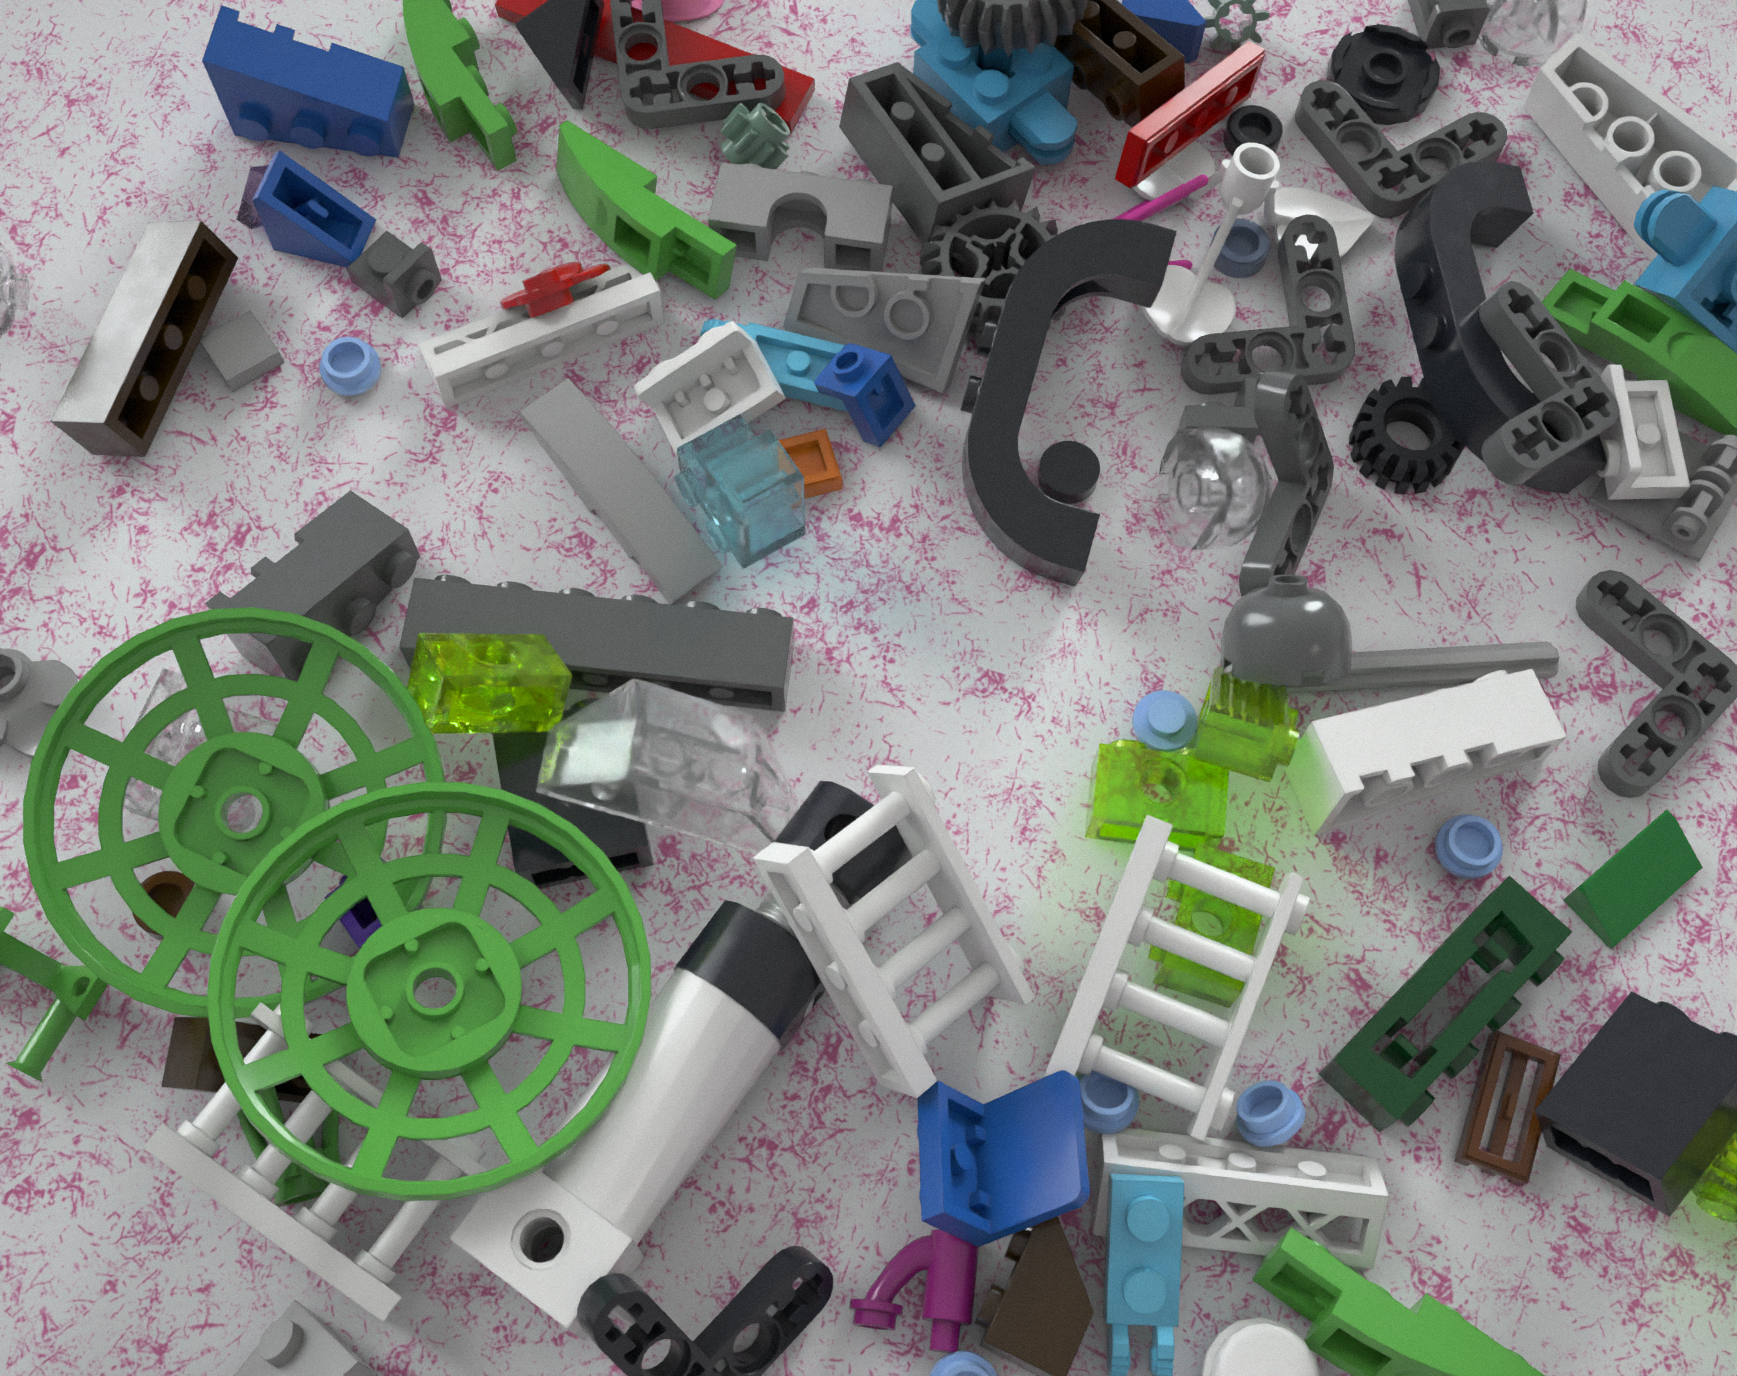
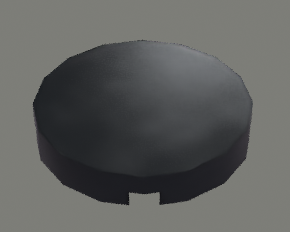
[1326,24,1440,125]

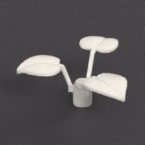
[1123,127,1375,347]

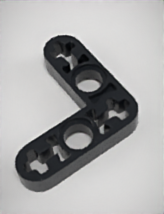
[577,1246,833,1376]

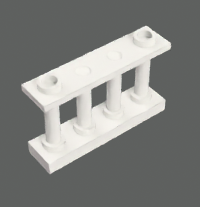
[753,765,1035,1098]
[1045,815,1310,1141]
[142,1002,488,1322]

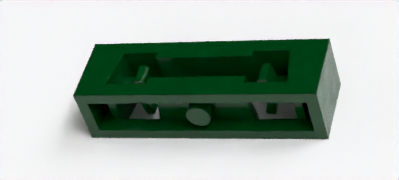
[1318,875,1572,1133]

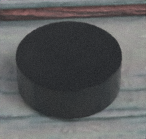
[1223,105,1283,156]
[1038,441,1100,504]

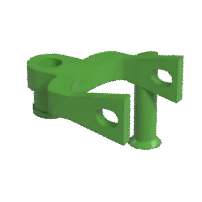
[0,907,108,1083]

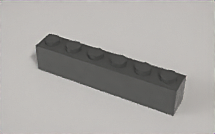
[399,575,794,712]

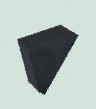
[514,0,605,110]

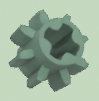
[1204,0,1270,52]
[720,103,790,169]

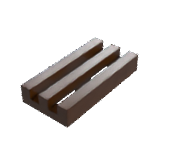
[1454,1031,1561,1187]

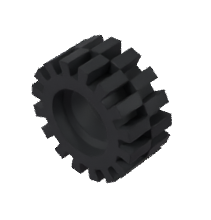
[1349,376,1465,495]

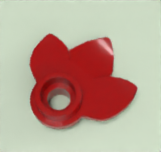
[500,261,611,318]

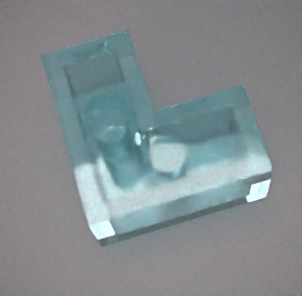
[674,414,805,569]

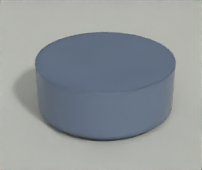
[1210,219,1270,278]

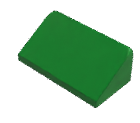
[1563,809,1703,949]

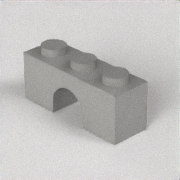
[708,162,893,272]

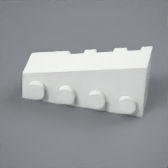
[1524,33,1737,262]
[1283,669,1567,836]

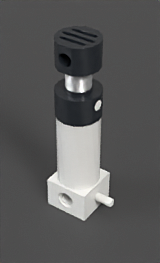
[449,781,913,1340]

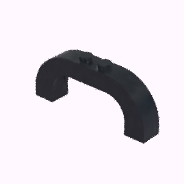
[1394,161,1607,494]
[960,219,1177,587]

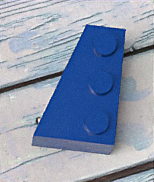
[202,5,415,158]

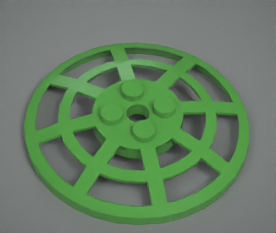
[23,607,447,1019]
[206,782,651,1201]

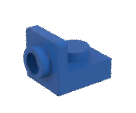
[814,343,916,447]

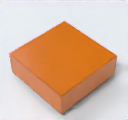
[768,428,843,504]

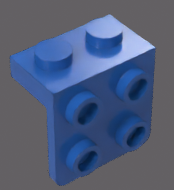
[917,1070,1090,1247]

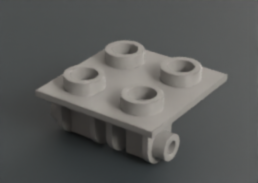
[1589,430,1737,562]

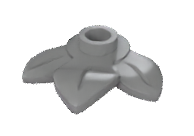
[0,648,79,757]

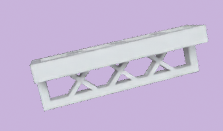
[418,263,664,408]
[1092,1128,1389,1269]

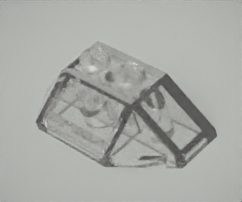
[536,678,798,855]

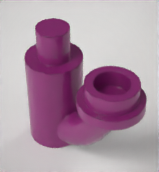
[849,1229,979,1353]

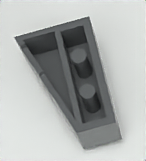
[839,62,1036,246]
[205,490,420,682]

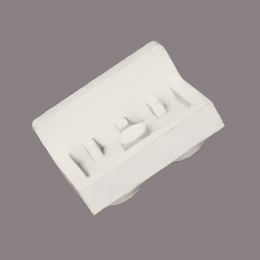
[634,321,786,463]
[1597,365,1690,500]

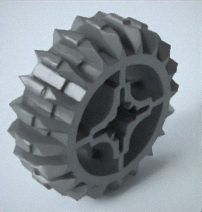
[937,0,1088,58]
[918,198,1066,347]

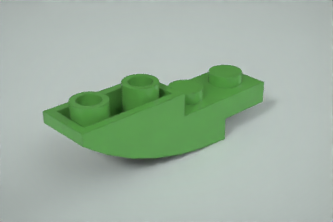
[403,0,517,171]
[556,120,737,300]
[1542,269,1737,436]
[1252,1227,1545,1376]

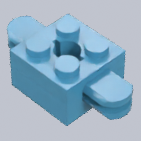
[910,0,1078,165]
[1634,185,1737,354]

